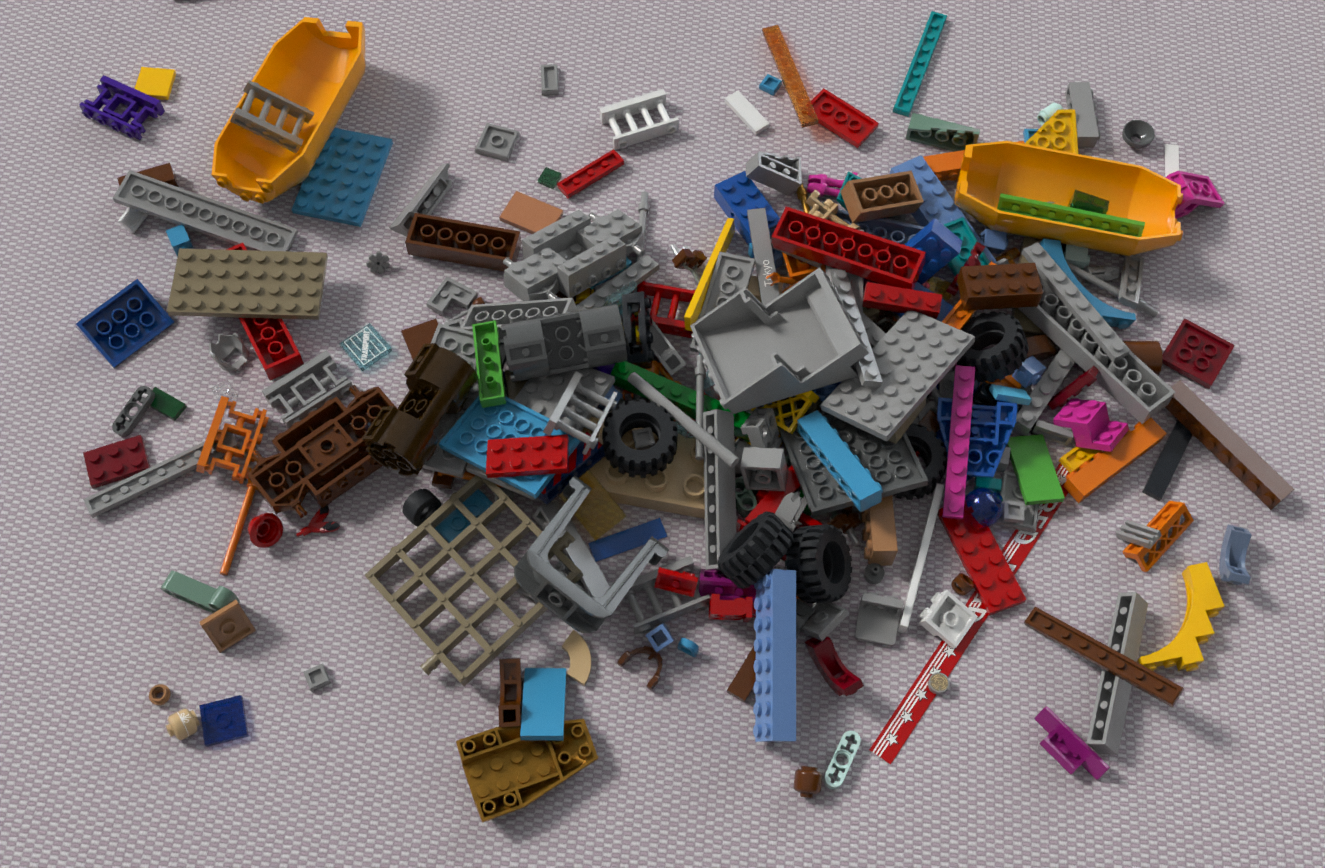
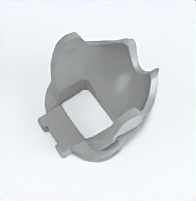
[209,333,249,372]

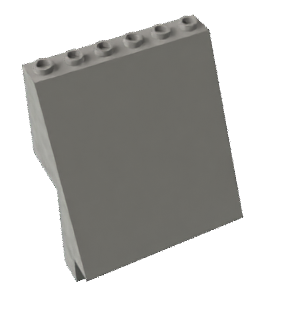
[690,267,869,414]

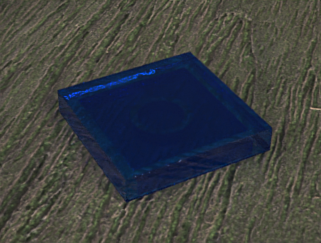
[199,695,249,747]

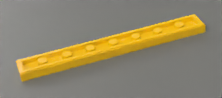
[684,218,735,331]

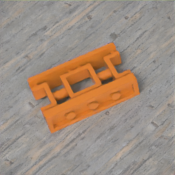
[196,396,269,484]

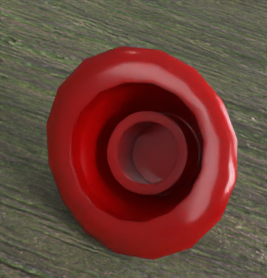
[248,513,283,548]

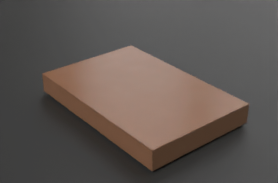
[499,191,563,234]

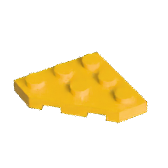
[1025,109,1078,154]

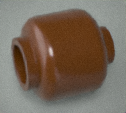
[793,766,822,798]

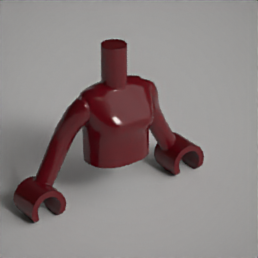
[946,242,986,296]

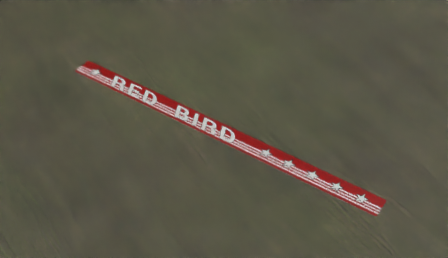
[869,463,1080,764]

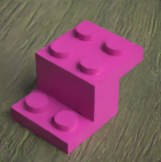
[1053,398,1129,452]

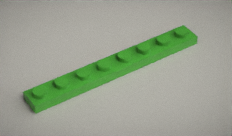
[997,193,1145,237]

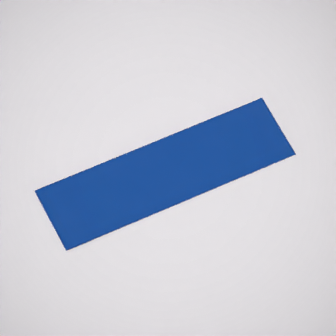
[588,518,667,562]

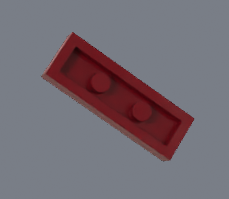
[1047,366,1099,410]

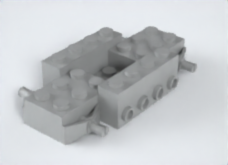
[503,209,645,301]

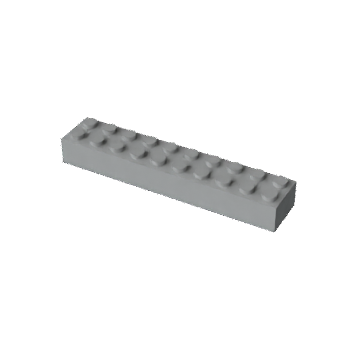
[1018,274,1176,424]

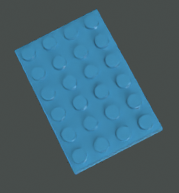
[292,128,393,227]
[439,396,581,498]

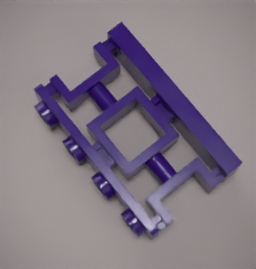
[79,75,165,140]

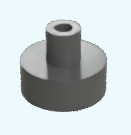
[864,563,885,584]

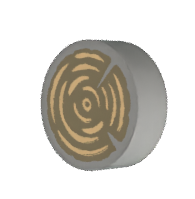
[928,672,950,695]

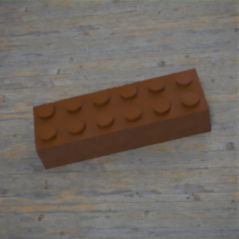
[405,213,522,272]

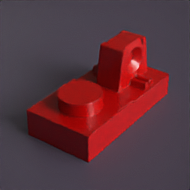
[654,567,698,597]

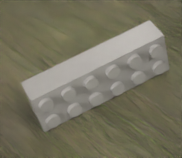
[460,298,578,339]

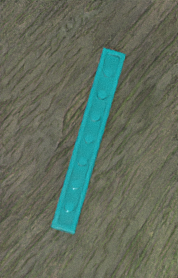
[893,11,947,117]

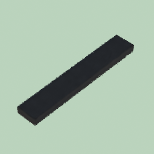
[1142,420,1193,501]

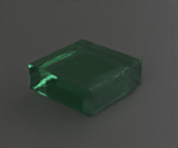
[538,167,562,190]

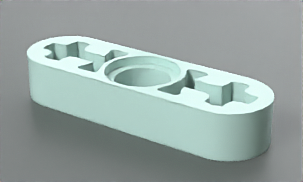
[824,731,861,790]

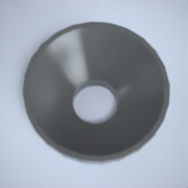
[1122,120,1155,148]

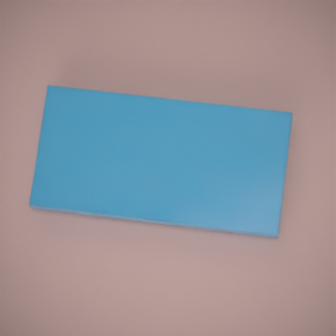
[520,668,566,741]

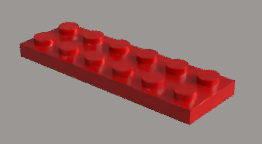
[937,497,1027,616]

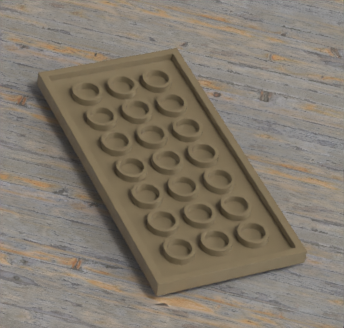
[167,248,328,320]

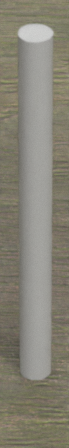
[628,372,740,468]

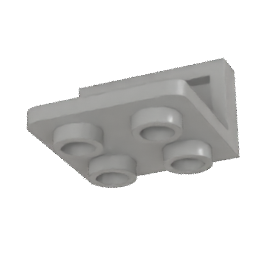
[855,592,904,646]

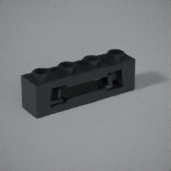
[622,291,654,369]

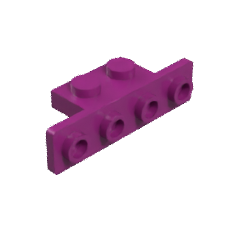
[1034,706,1110,780]

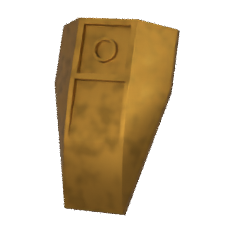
[456,719,598,823]

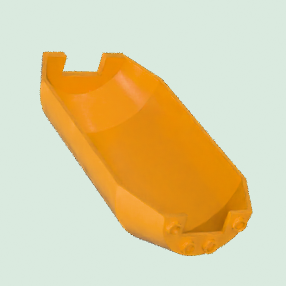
[211,17,366,204]
[954,141,1183,256]

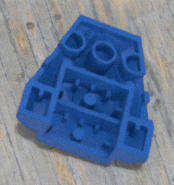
[937,397,1017,478]

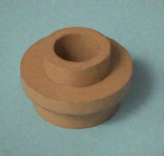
[149,684,171,705]

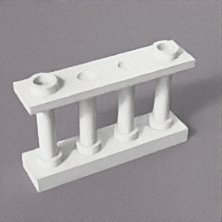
[599,89,679,150]

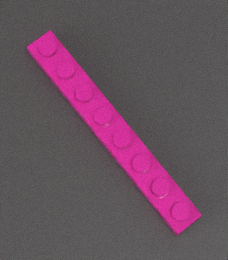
[942,365,975,519]

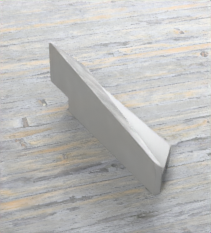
[389,163,452,237]

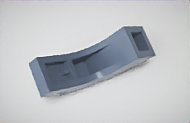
[1219,524,1252,585]

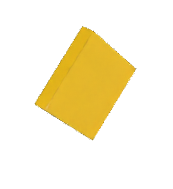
[135,67,176,100]

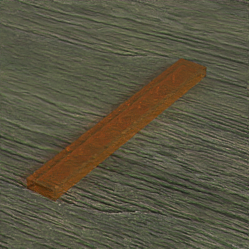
[762,25,818,128]

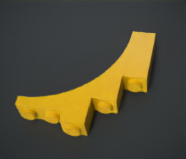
[1137,562,1225,672]

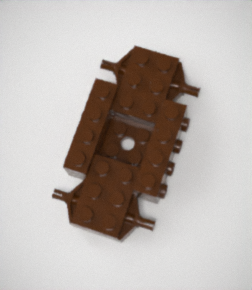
[248,385,397,518]

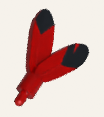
[296,506,340,537]

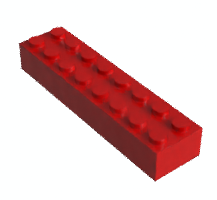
[772,206,926,290]
[226,243,304,381]

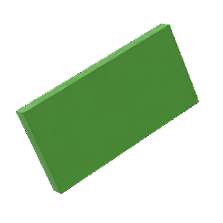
[1006,434,1065,505]

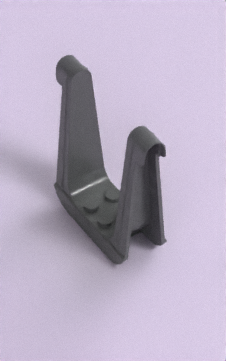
[514,475,669,634]

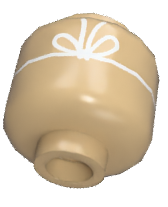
[165,708,200,740]

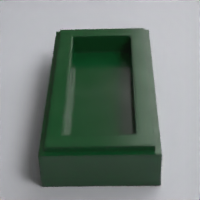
[150,387,187,421]

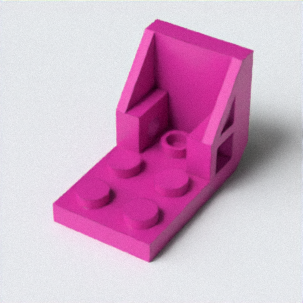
[1165,171,1225,219]

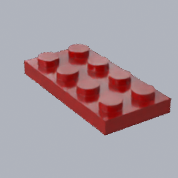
[803,88,879,148]
[486,434,569,478]

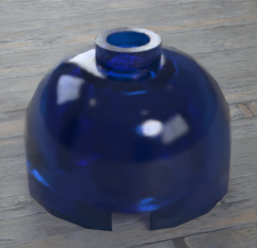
[965,487,1004,527]

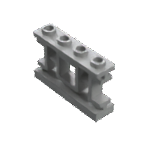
[262,350,353,429]

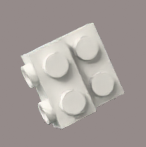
[919,590,978,648]

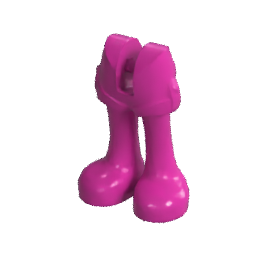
[807,172,858,197]

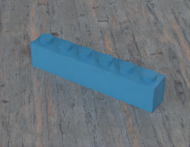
[797,410,883,512]

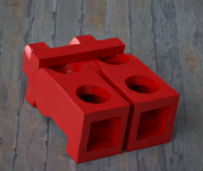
[709,594,756,622]

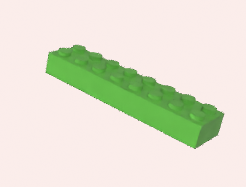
[472,320,506,408]

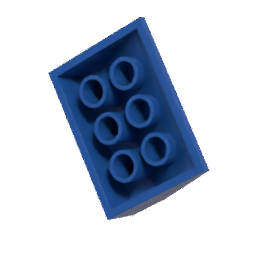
[76,279,175,368]

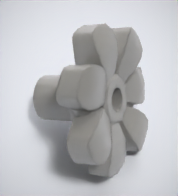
[366,251,390,274]

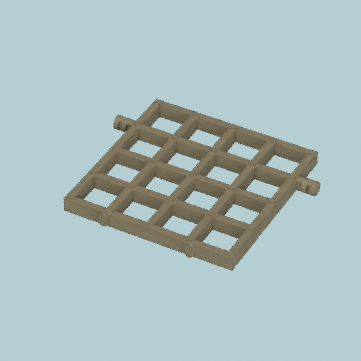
[365,475,584,686]

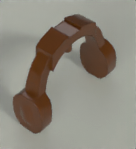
[617,646,663,690]

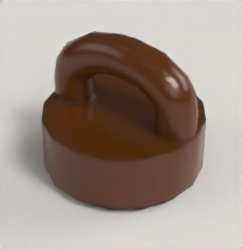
[951,573,974,596]

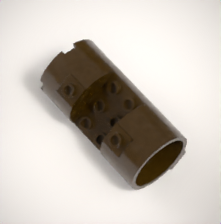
[362,343,478,478]

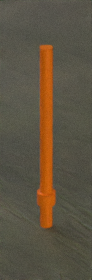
[220,465,256,576]

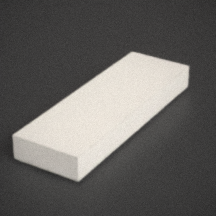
[725,90,770,135]

